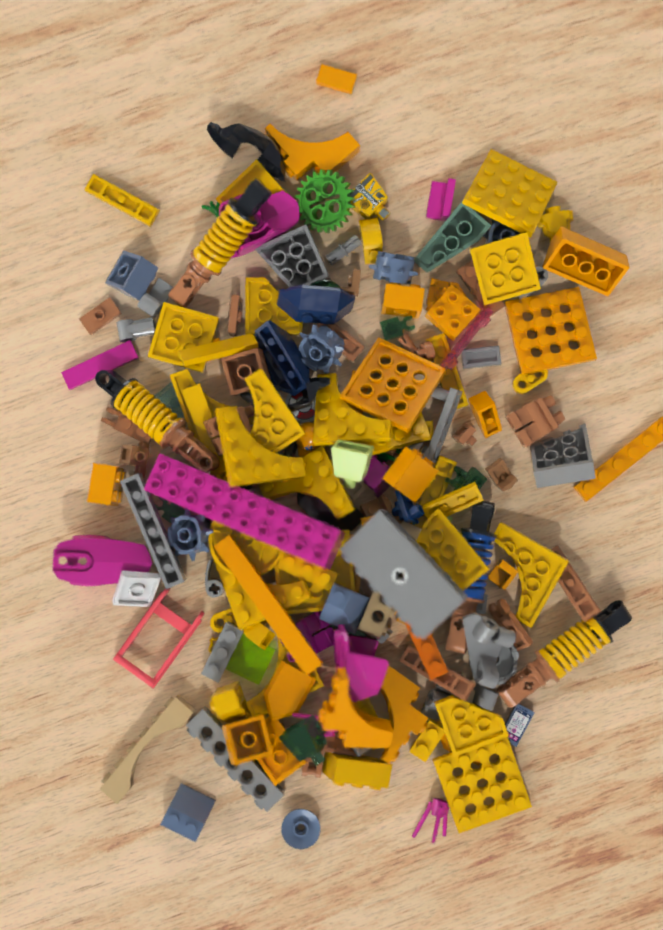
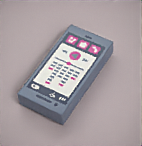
[505,704,535,747]

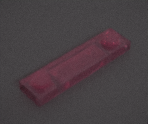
[439,307,493,370]

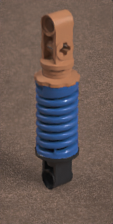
[446,501,497,654]

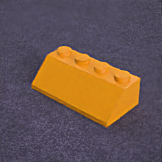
[542,226,630,296]

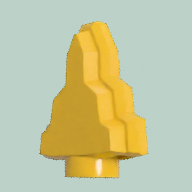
[537,206,573,242]

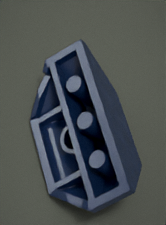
[277,285,355,325]
[255,320,310,396]

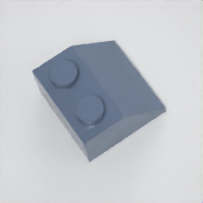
[105,250,159,301]
[160,783,216,842]

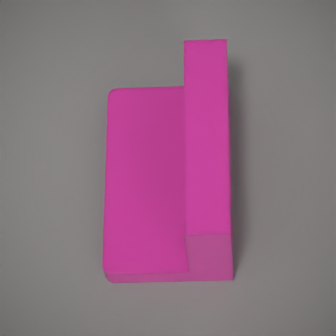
[426,178,456,221]

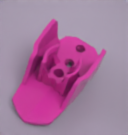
[219,191,300,258]
[52,535,152,586]
[334,625,389,703]

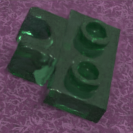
[445,466,488,491]

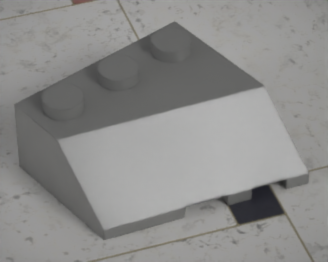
[255,225,331,288]
[530,423,596,488]

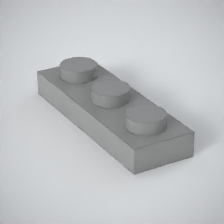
[201,621,244,682]

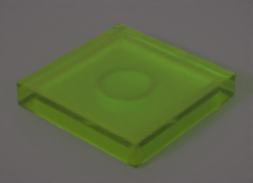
[226,633,276,685]

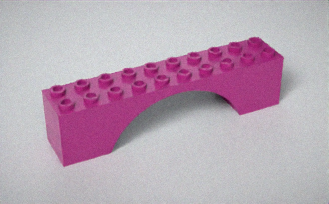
[144,453,346,569]

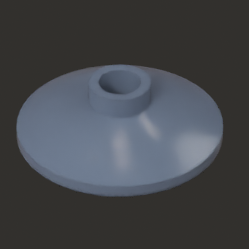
[281,809,320,849]

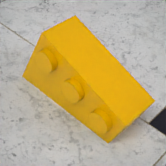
[209,681,251,723]
[322,752,392,790]

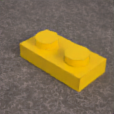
[409,718,445,762]

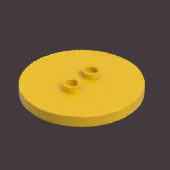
[208,520,284,576]

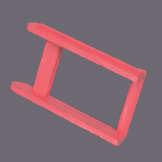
[113,588,205,689]

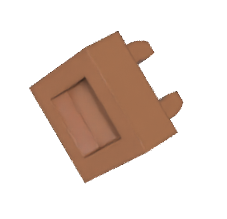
[452,423,477,446]

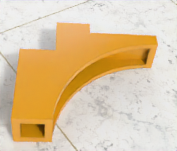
[265,123,360,181]
[380,665,428,764]
[318,667,394,748]

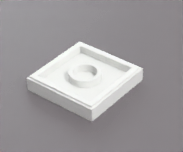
[112,571,161,607]

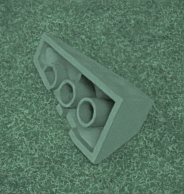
[414,202,492,273]

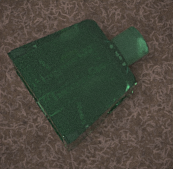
[279,715,327,766]

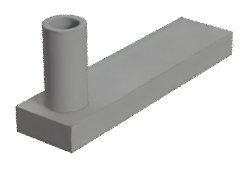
[428,387,463,463]

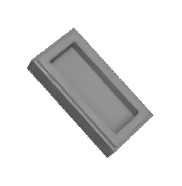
[461,346,501,369]

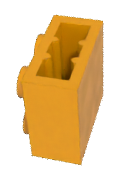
[425,285,481,341]
[382,447,438,503]

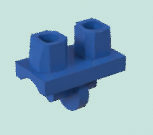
[392,490,425,525]

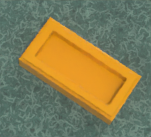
[316,64,357,95]

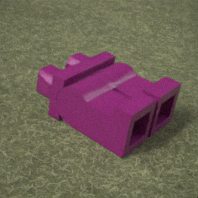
[278,611,334,662]

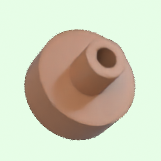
[415,341,435,361]

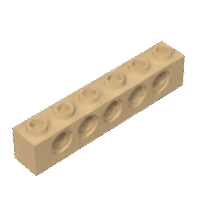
[357,521,422,639]

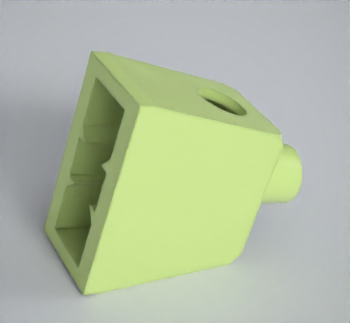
[331,439,374,489]

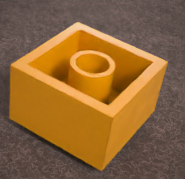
[381,282,425,319]
[87,463,126,506]
[222,715,273,765]

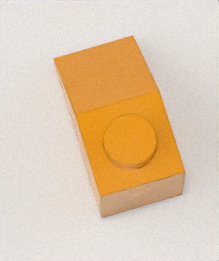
[468,391,502,439]

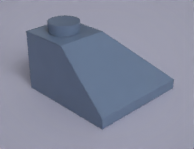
[319,582,370,634]

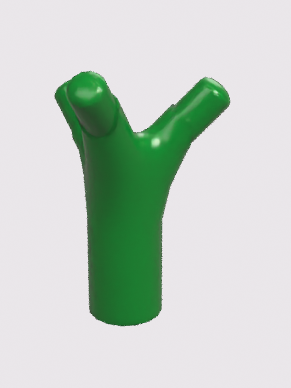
[202,201,220,217]

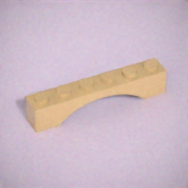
[100,694,196,804]

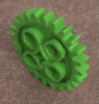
[295,169,355,233]

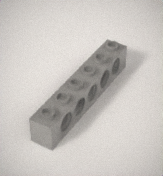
[120,473,186,589]
[186,706,285,812]

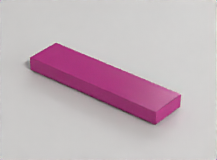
[61,340,139,390]

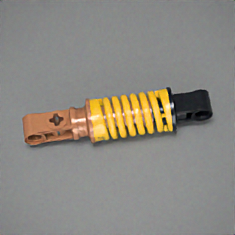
[168,179,272,308]
[95,370,220,472]
[497,600,632,707]

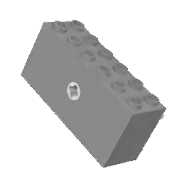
[339,510,468,639]

